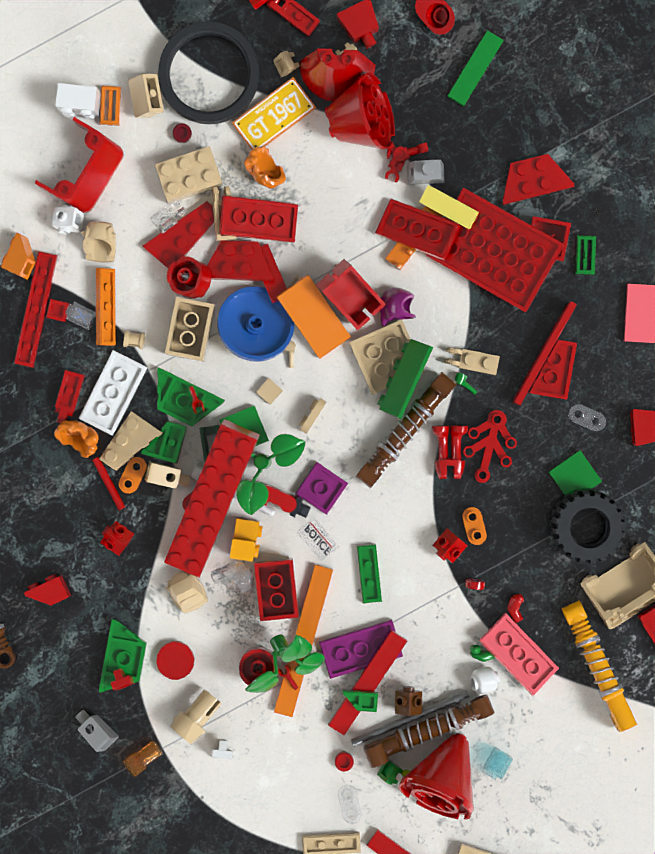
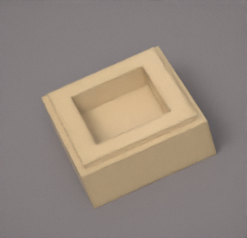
[256,378,283,405]

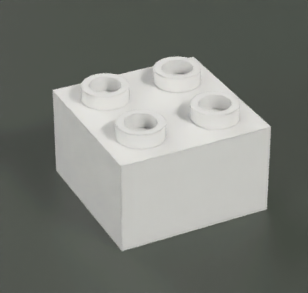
[56,83,101,119]

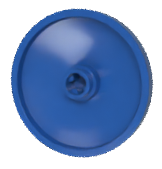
[217,287,294,362]

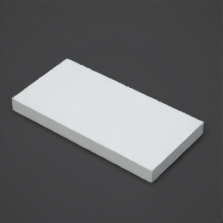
[79,350,148,436]

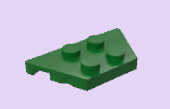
[157,367,225,426]
[99,619,147,692]

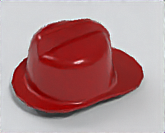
[415,0,455,35]

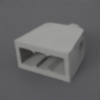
[407,160,444,185]
[75,710,119,752]

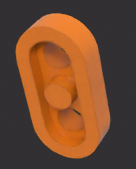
[119,457,147,493]
[462,507,487,545]

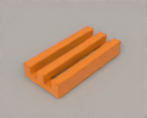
[100,86,121,126]

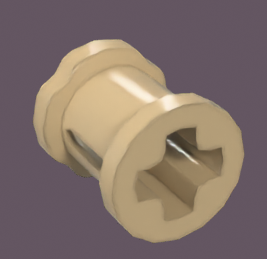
[123,330,145,350]

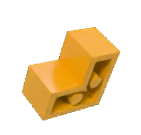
[230,518,263,562]

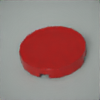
[156,641,195,680]

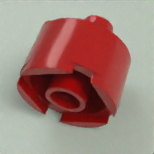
[167,256,212,299]
[239,646,278,685]

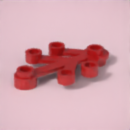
[463,410,517,483]

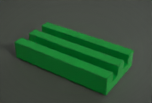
[575,235,596,275]

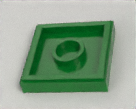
[219,405,269,446]
[548,450,602,495]

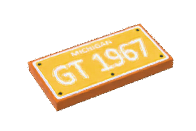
[232,77,316,150]

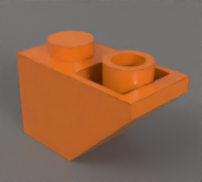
[1,233,36,280]

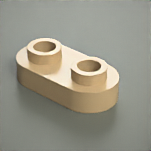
[299,398,326,434]

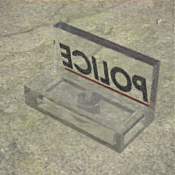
[297,517,339,561]

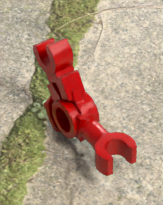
[385,142,428,183]

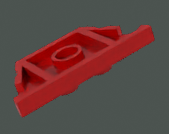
[502,154,574,205]
[207,241,274,281]

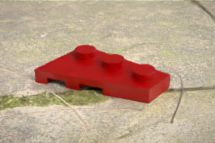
[529,340,577,400]

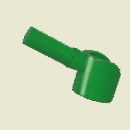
[455,372,478,395]

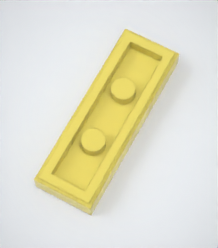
[419,185,479,229]

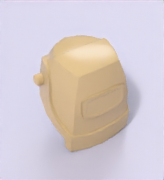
[81,221,116,262]
[166,571,208,613]

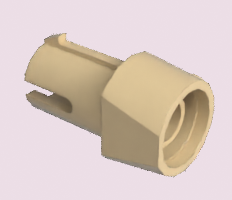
[170,689,222,744]

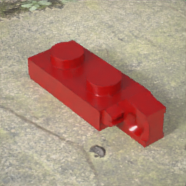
[55,370,85,423]

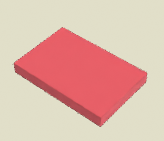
[624,284,655,343]

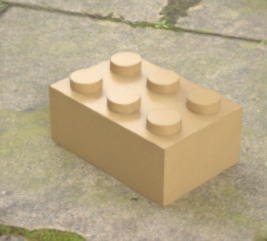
[155,146,223,204]
[165,297,215,362]

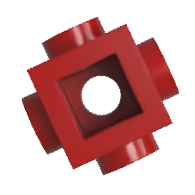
[100,521,134,556]
[432,528,467,563]

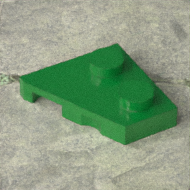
[141,422,187,464]

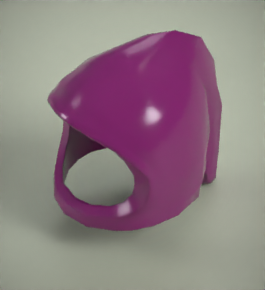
[380,287,416,327]

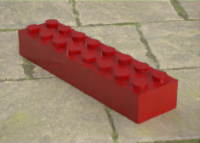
[164,419,260,578]

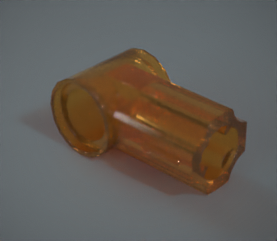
[122,740,163,777]

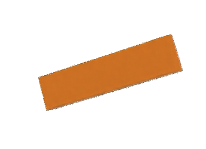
[96,268,116,346]

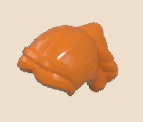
[244,146,286,189]
[54,421,99,458]

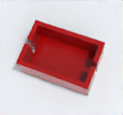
[316,259,386,330]

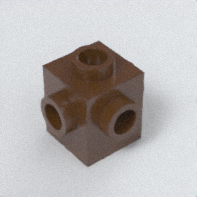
[395,686,423,716]

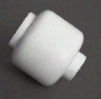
[470,667,500,694]

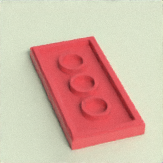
[479,613,559,696]

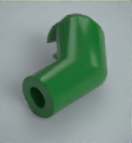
[470,644,495,662]

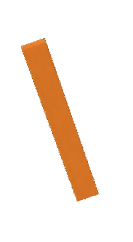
[274,564,333,717]

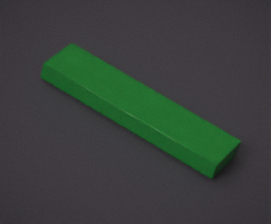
[447,30,504,107]

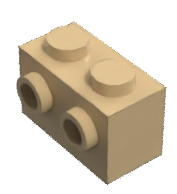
[128,74,164,118]

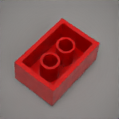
[254,558,299,621]

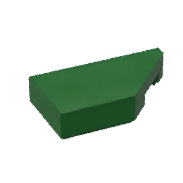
[342,689,378,712]

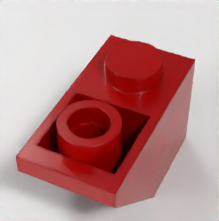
[24,574,71,605]

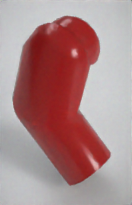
[507,594,524,623]

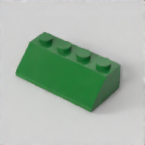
[377,339,433,419]

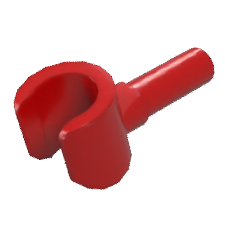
[189,386,205,414]
[278,665,298,690]

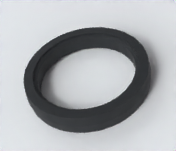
[158,21,260,124]

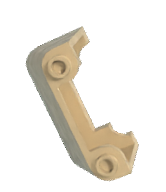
[580,542,655,629]

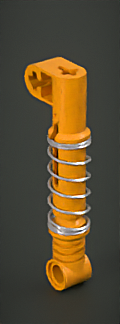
[561,601,638,732]

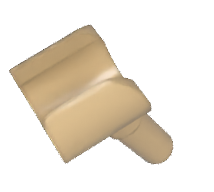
[285,341,296,368]

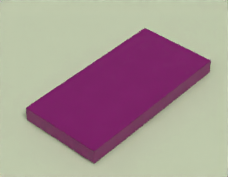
[319,619,403,679]

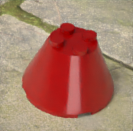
[325,72,395,150]

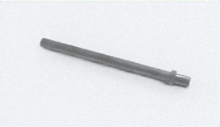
[351,690,469,747]

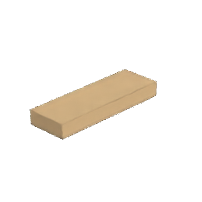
[303,832,361,854]

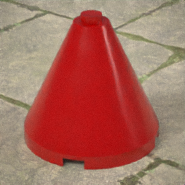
[398,733,474,820]

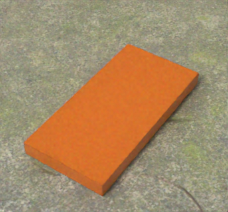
[276,274,351,359]

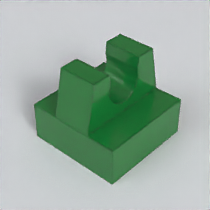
[377,759,404,785]

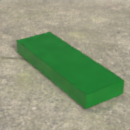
[357,544,382,604]

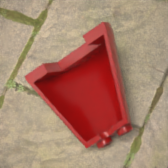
[299,49,375,102]

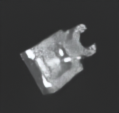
[150,201,186,233]

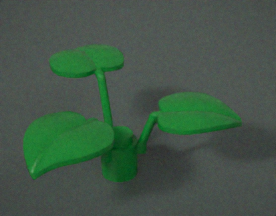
[236,434,306,515]
[245,634,325,693]

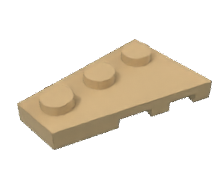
[99,412,163,470]

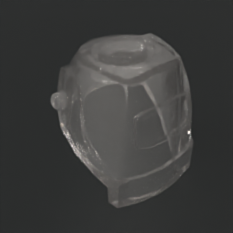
[211,560,254,595]

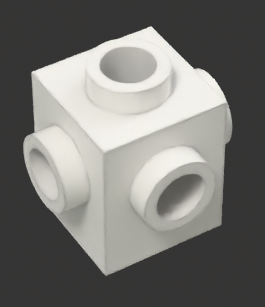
[51,205,84,234]

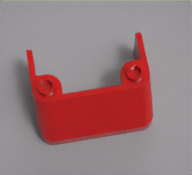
[35,117,124,213]

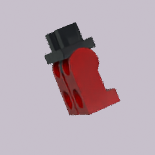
[265,484,311,518]

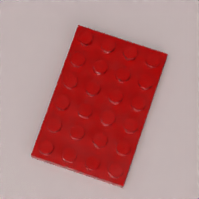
[426,188,565,312]

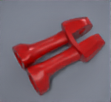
[432,425,468,479]

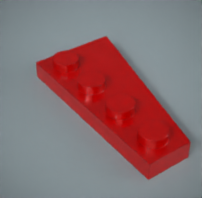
[143,201,214,268]

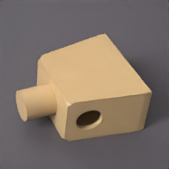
[144,461,190,489]

